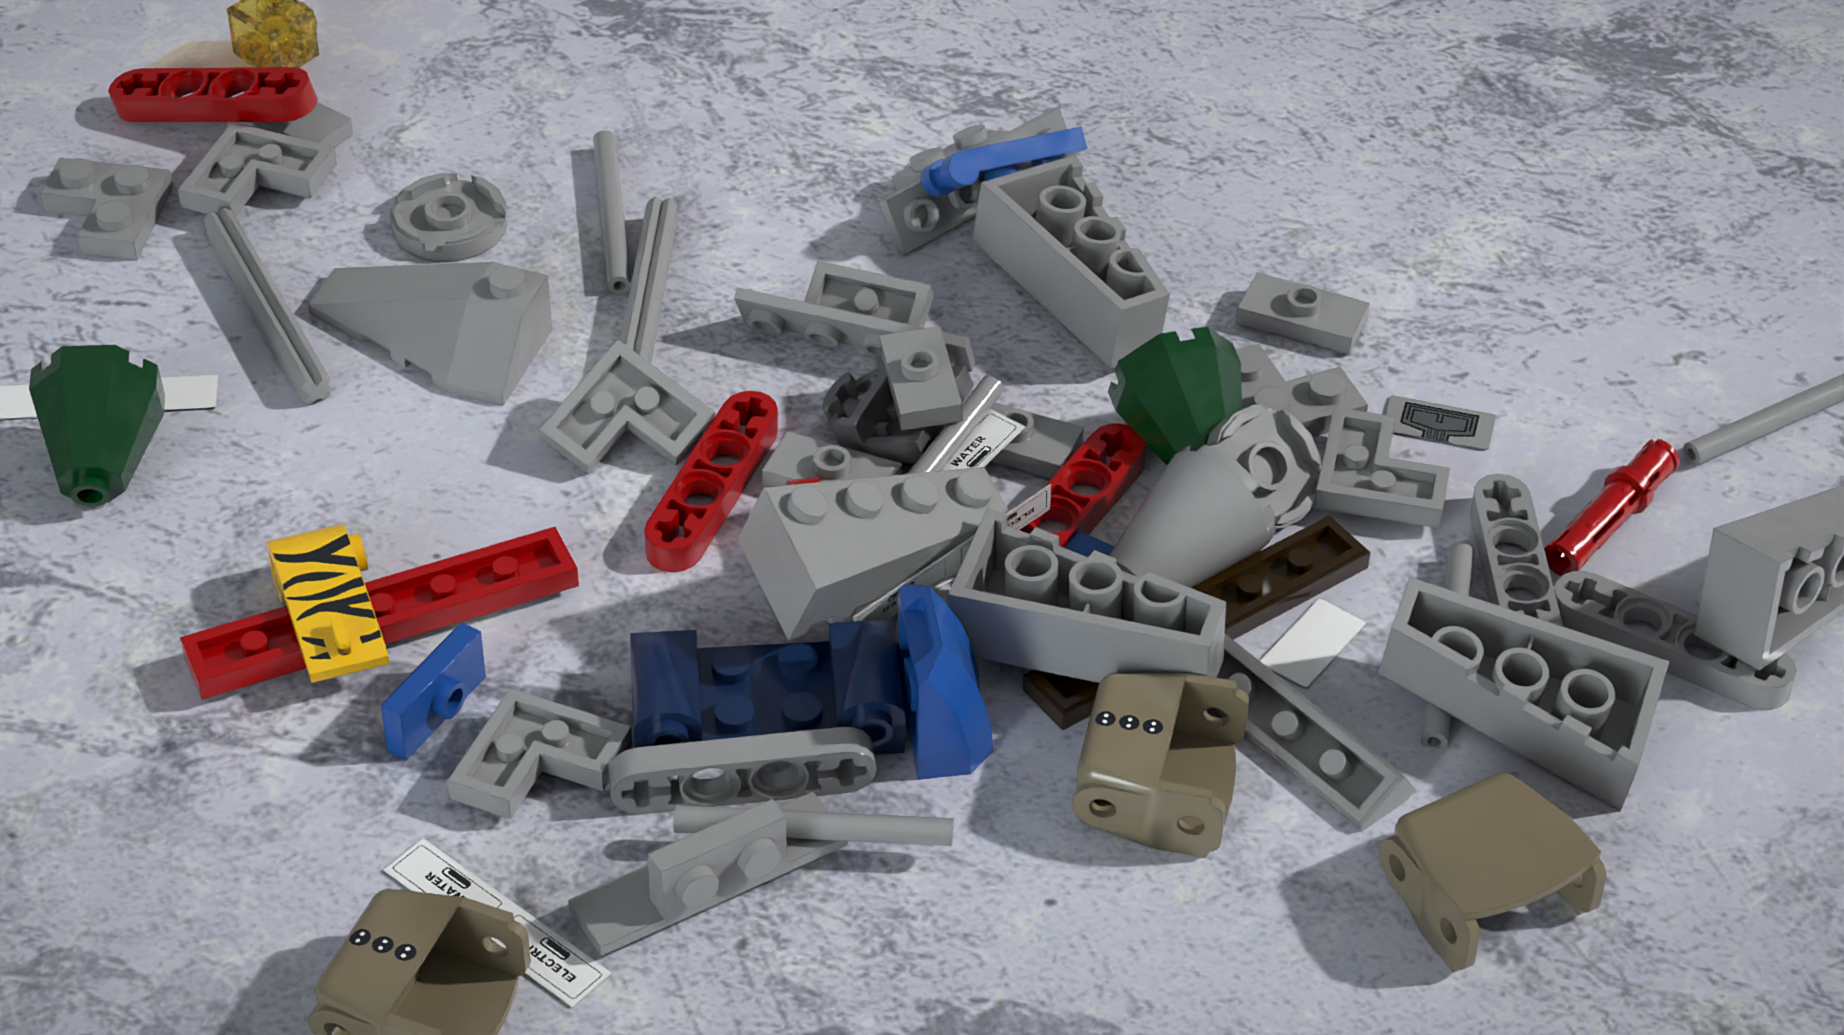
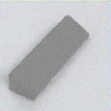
[1212,634,1416,831]

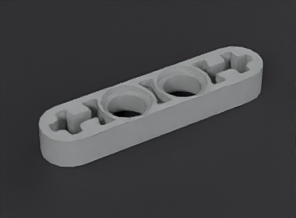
[1470,474,1563,626]
[1554,571,1797,710]
[608,727,877,814]

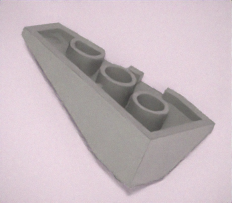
[308,262,552,406]

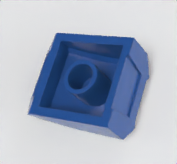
[898,584,993,780]

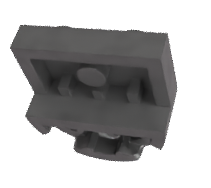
[822,354,974,465]

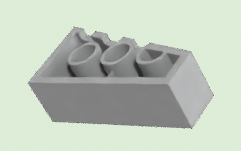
[972,155,1170,368]
[737,467,1009,641]
[1694,485,1844,671]
[948,508,1226,683]
[1378,577,1669,811]

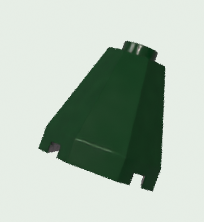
[1108,326,1242,466]
[29,344,165,507]

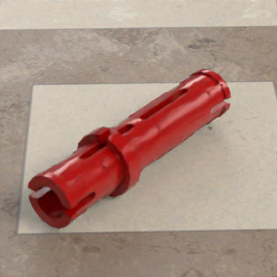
[1544,439,1680,576]

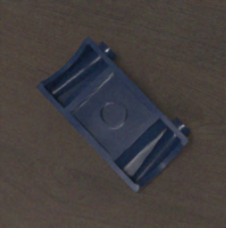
[630,619,906,755]

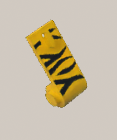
[266,523,390,683]

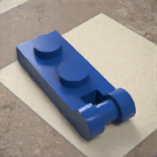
[921,126,1087,197]

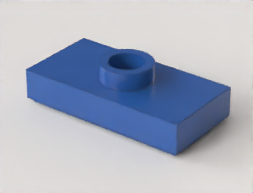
[381,623,486,761]

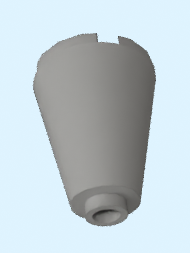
[1109,445,1275,588]

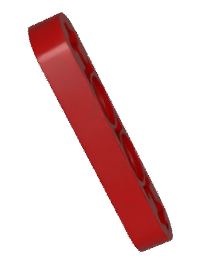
[108,67,318,122]
[644,391,778,572]
[1020,423,1146,548]

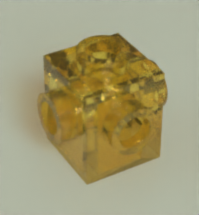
[227,0,319,68]

